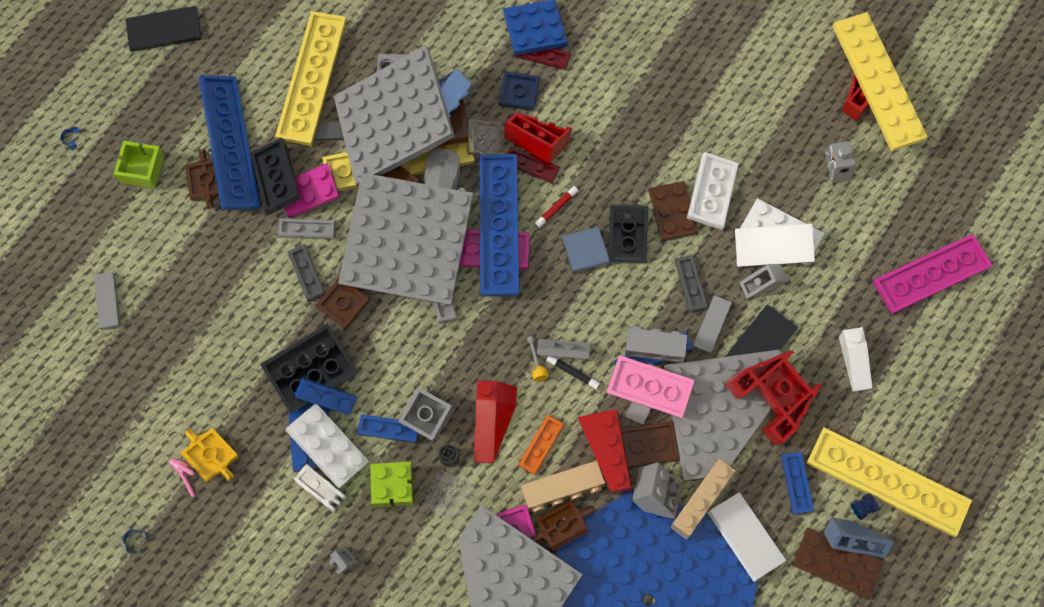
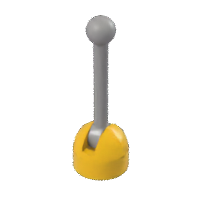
[527,336,549,382]

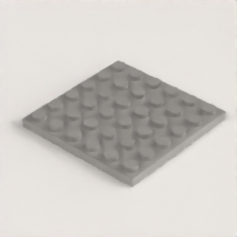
[334,45,455,186]
[338,173,474,305]

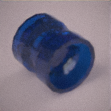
[850,493,879,520]

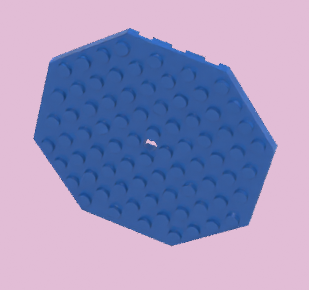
[555,492,758,607]

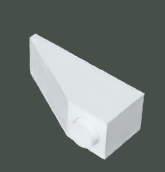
[839,327,872,392]

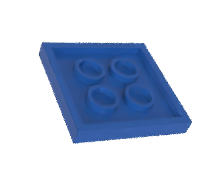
[503,0,567,56]

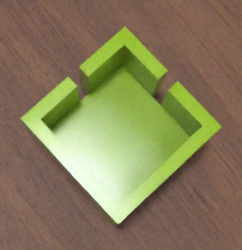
[113,141,165,189]
[370,462,414,508]

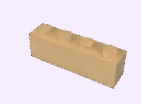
[670,459,736,540]
[521,461,605,513]

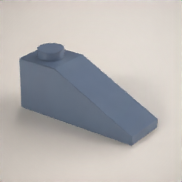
[824,517,894,558]

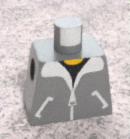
[824,141,855,183]

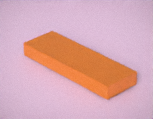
[518,415,565,476]

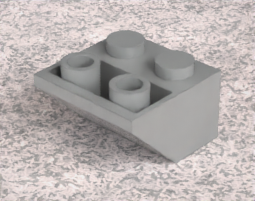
[632,462,681,518]

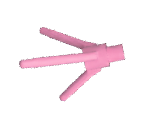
[169,458,195,497]

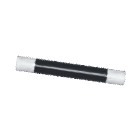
[546,356,600,390]

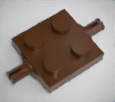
[185,149,219,209]
[530,501,595,552]

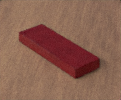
[514,48,571,70]
[506,146,560,184]

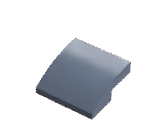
[562,227,610,273]

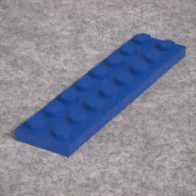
[199,75,260,210]
[480,154,519,297]

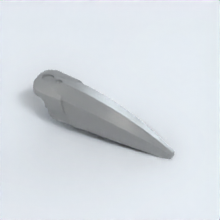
[423,149,460,190]

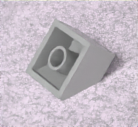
[398,387,456,441]

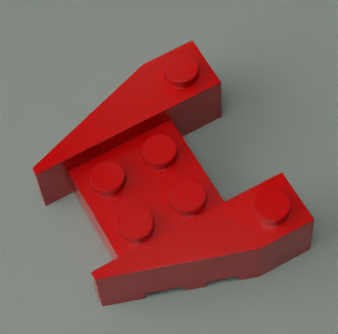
[724,350,822,445]

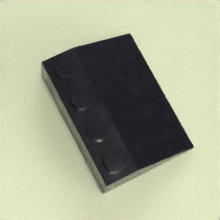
[260,323,359,414]

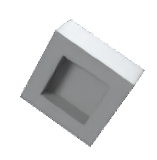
[329,546,358,574]

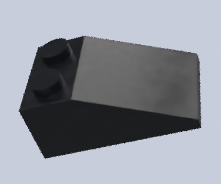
[609,204,648,263]

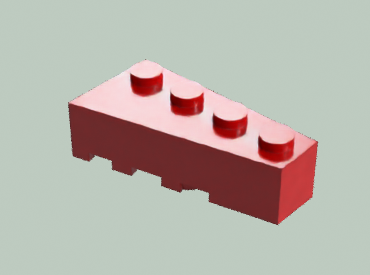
[577,409,633,495]

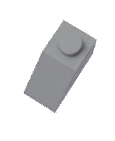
[739,264,788,299]

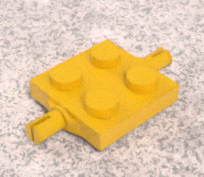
[180,428,238,483]

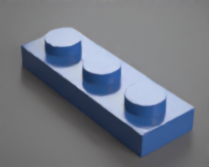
[295,377,357,415]
[357,414,418,444]
[781,452,814,515]

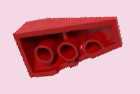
[474,380,517,464]

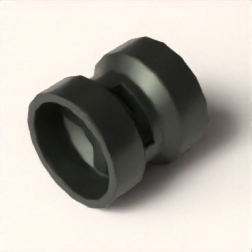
[438,444,459,467]

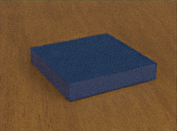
[498,71,540,111]

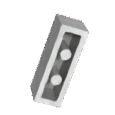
[625,326,687,363]

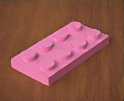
[607,355,695,418]

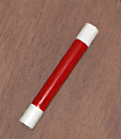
[534,186,578,228]

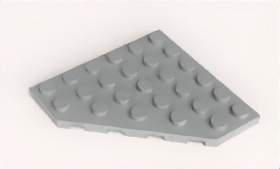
[663,350,780,482]
[458,505,583,607]

